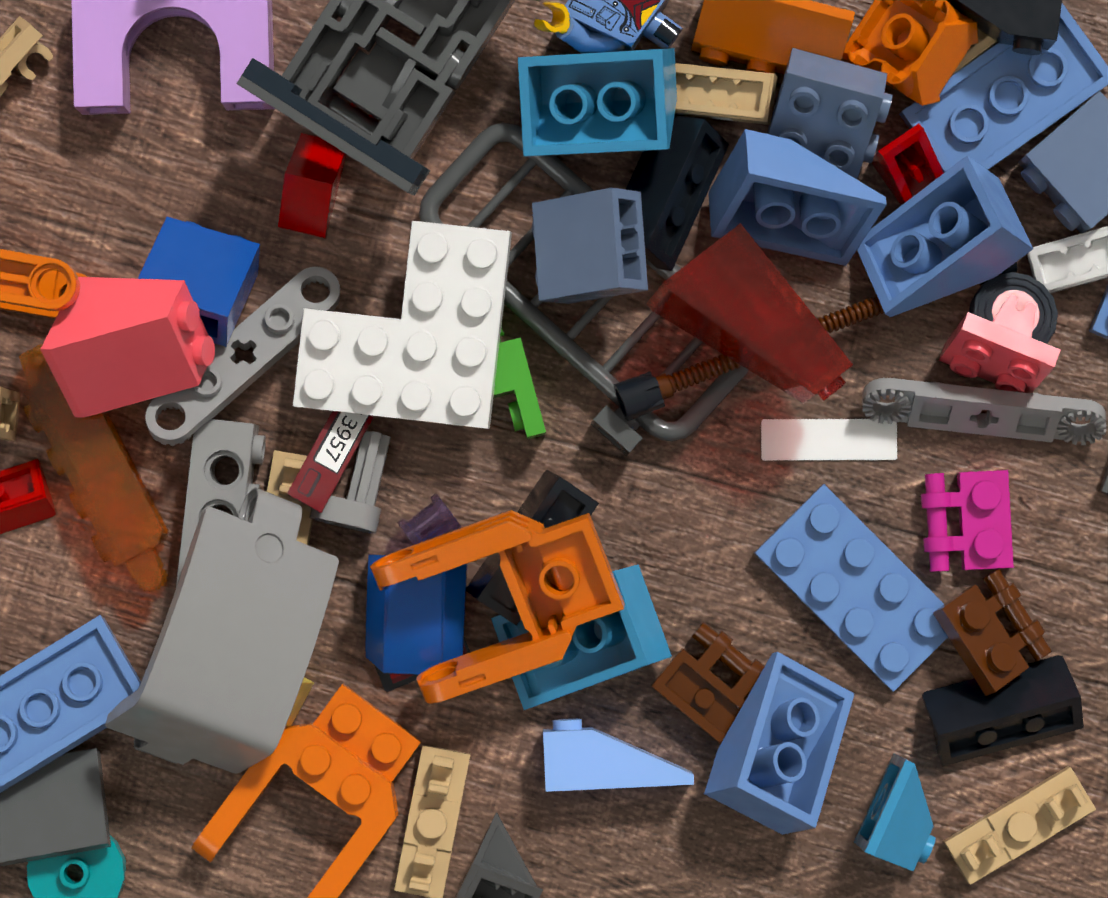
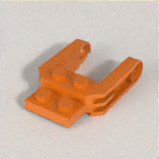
[0,249,87,319]
[370,510,625,704]
[191,683,422,898]

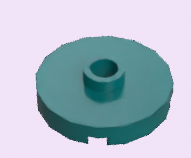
[27,835,126,898]

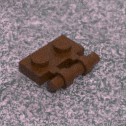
[933,568,1052,696]
[651,622,765,744]

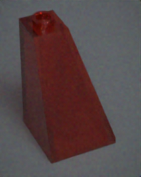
[646,223,853,403]

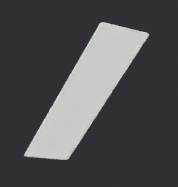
[761,419,897,461]

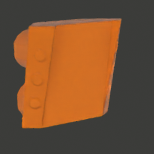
[842,0,978,106]

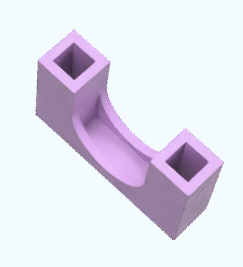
[72,0,275,115]

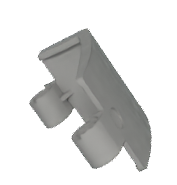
[105,487,339,774]

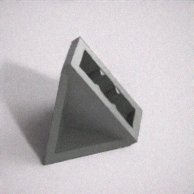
[455,812,543,898]

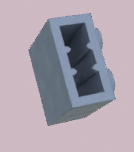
[767,48,893,179]
[1018,91,1108,233]
[532,187,648,304]

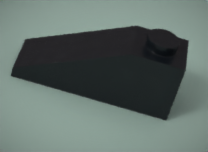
[946,0,1062,55]

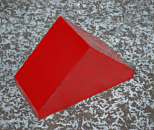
[872,123,944,205]
[278,133,347,239]

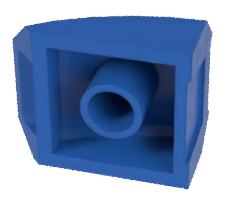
[365,555,468,675]

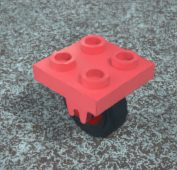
[939,272,1061,393]

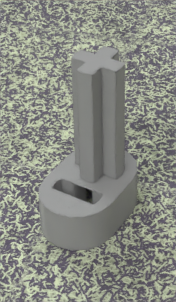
[309,431,391,534]

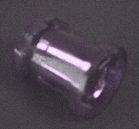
[397,493,462,545]

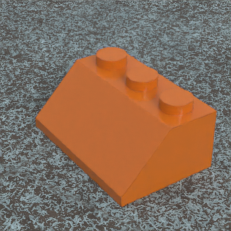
[691,0,855,74]

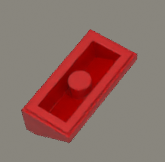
[0,459,56,534]

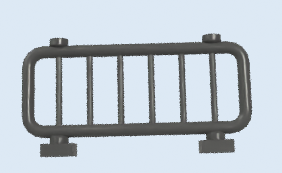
[419,122,754,457]

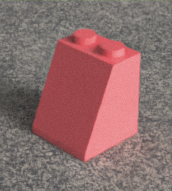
[40,277,215,418]

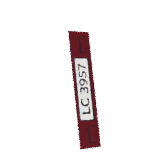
[287,411,374,513]

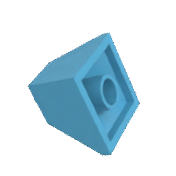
[854,753,936,872]

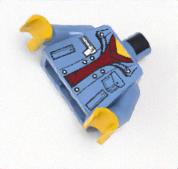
[534,0,683,54]

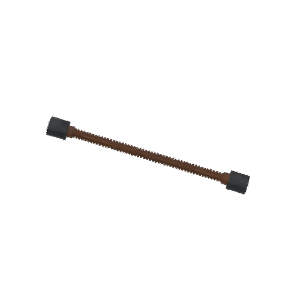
[614,262,1017,421]

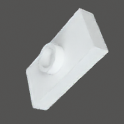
[1027,226,1108,294]

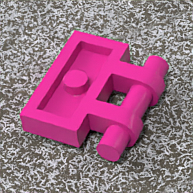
[921,470,1014,572]

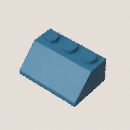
[518,48,677,156]

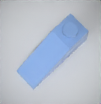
[543,719,694,792]

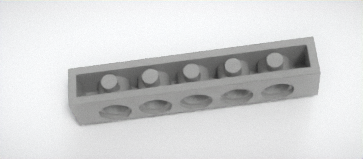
[176,419,266,587]

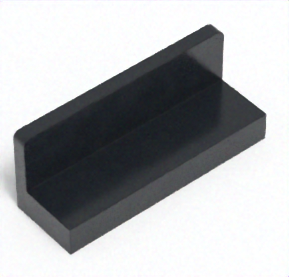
[626,116,729,271]
[466,470,599,626]
[922,655,1084,767]

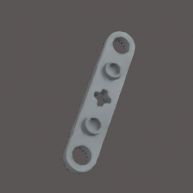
[145,267,340,446]
[862,378,1106,445]

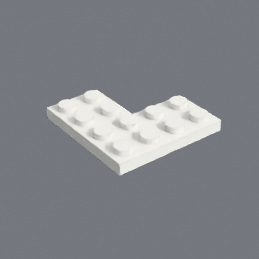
[293,221,512,429]

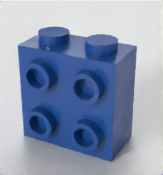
[138,217,260,347]

